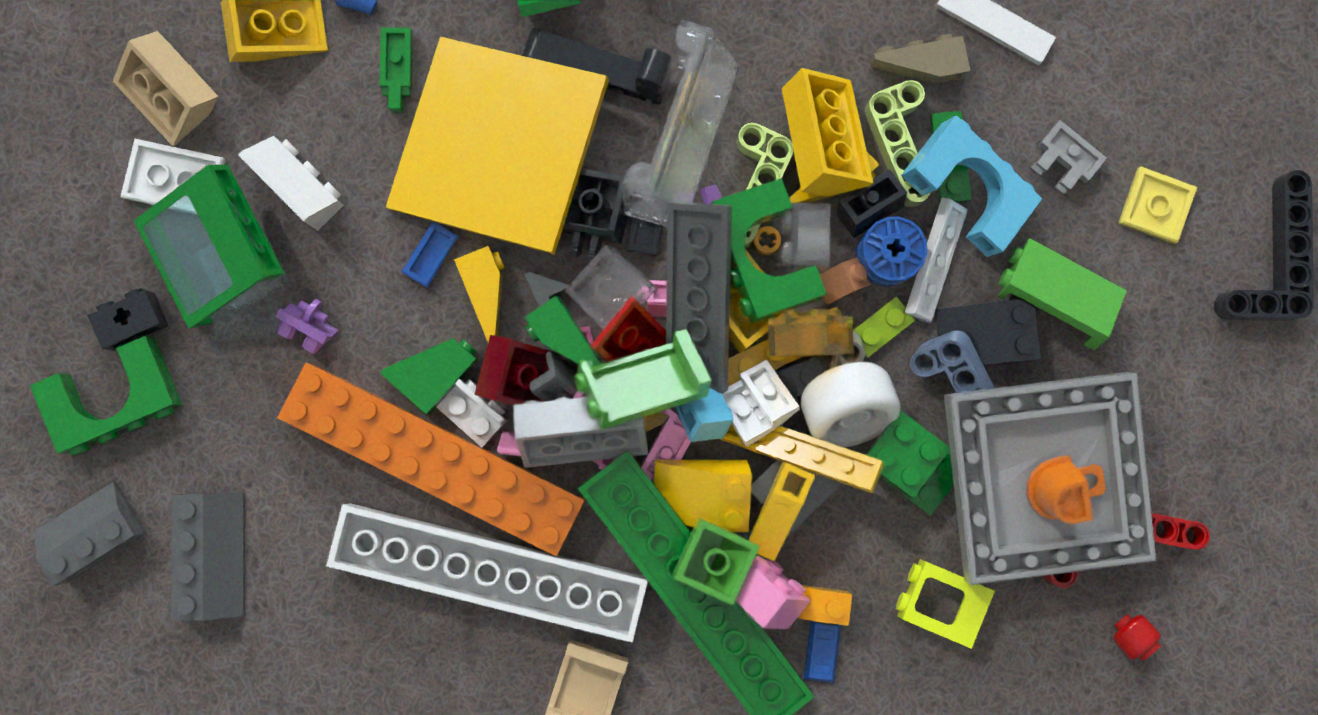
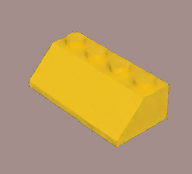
[782,68,873,197]

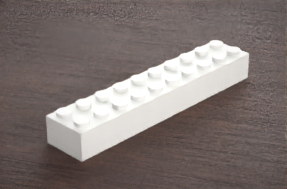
[326,503,648,642]

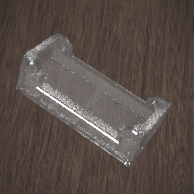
[621,20,739,227]

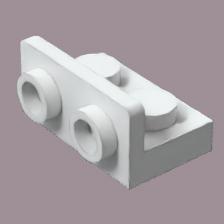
[437,379,507,448]

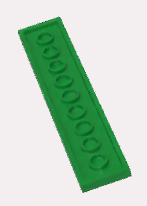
[577,450,814,715]

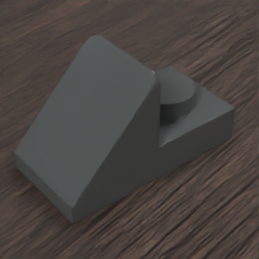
[524,272,572,307]

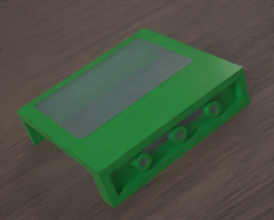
[134,164,285,329]

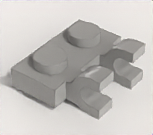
[1030,120,1107,195]

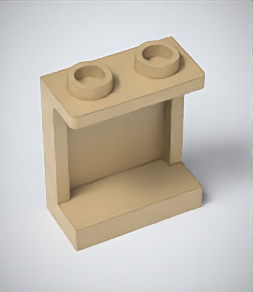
[545,639,628,715]

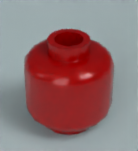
[1113,614,1161,661]

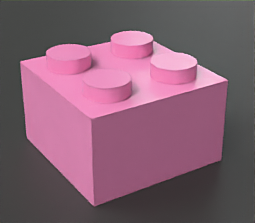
[735,556,811,629]

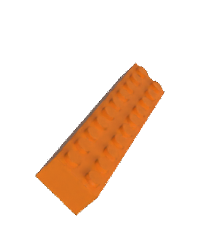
[277,362,586,557]

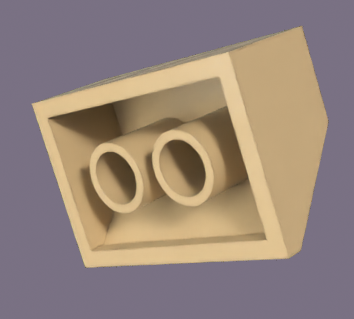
[113,31,219,146]

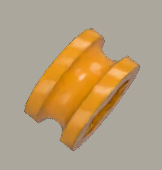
[753,226,781,255]

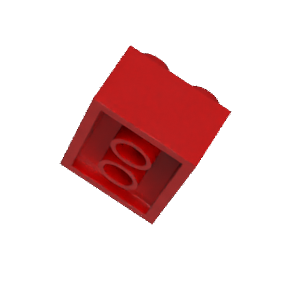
[590,296,666,362]

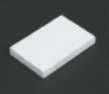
[120,139,226,215]

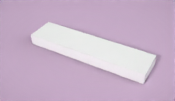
[935,0,1056,65]
[905,198,968,323]

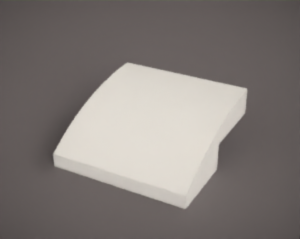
[720,360,799,447]

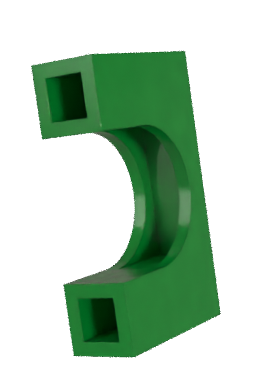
[711,178,827,324]
[29,336,183,457]

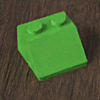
[672,517,760,605]

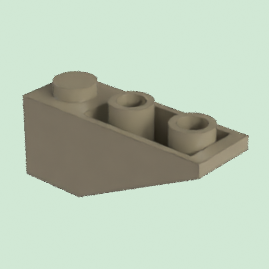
[869,34,971,84]

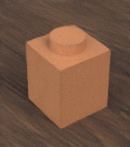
[819,257,871,305]

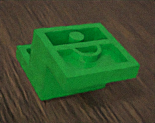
[866,410,954,516]

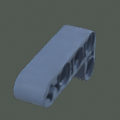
[910,330,994,393]

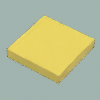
[1118,166,1197,244]

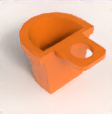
[1026,455,1106,524]

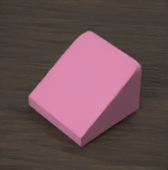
[647,280,667,317]
[497,430,521,456]

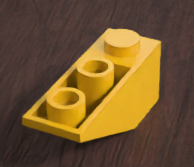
[749,462,815,561]

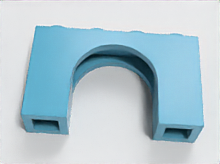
[901,115,1042,257]

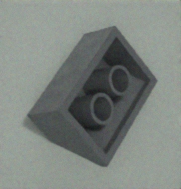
[34,481,146,586]

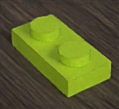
[852,296,915,358]

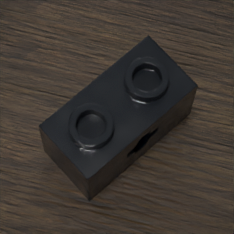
[837,169,907,238]
[87,288,169,351]

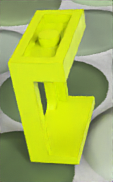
[896,559,995,649]

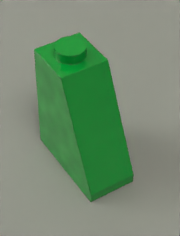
[380,338,479,415]

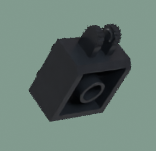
[562,168,635,262]

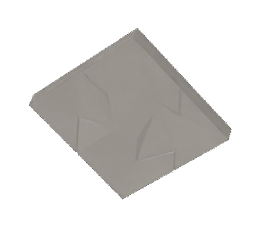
[944,372,1156,585]

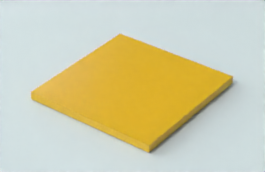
[386,37,609,255]

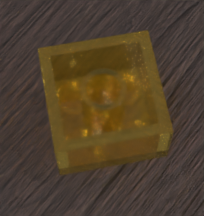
[768,309,854,357]

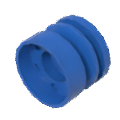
[855,217,927,287]

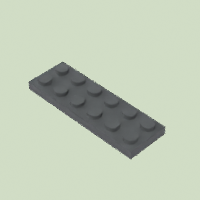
[666,201,732,393]

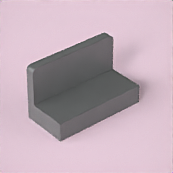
[530,350,578,402]

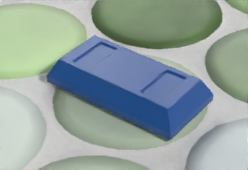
[402,222,459,288]
[804,620,841,683]

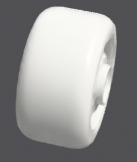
[801,362,900,447]

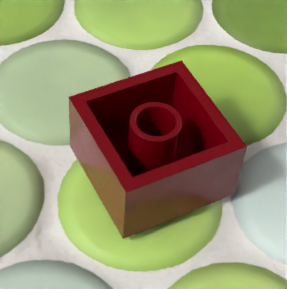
[474,335,560,405]

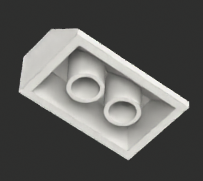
[239,136,344,231]

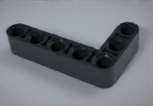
[522,28,672,105]
[1214,170,1314,321]

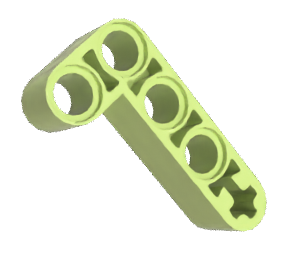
[865,80,930,207]
[737,123,794,248]

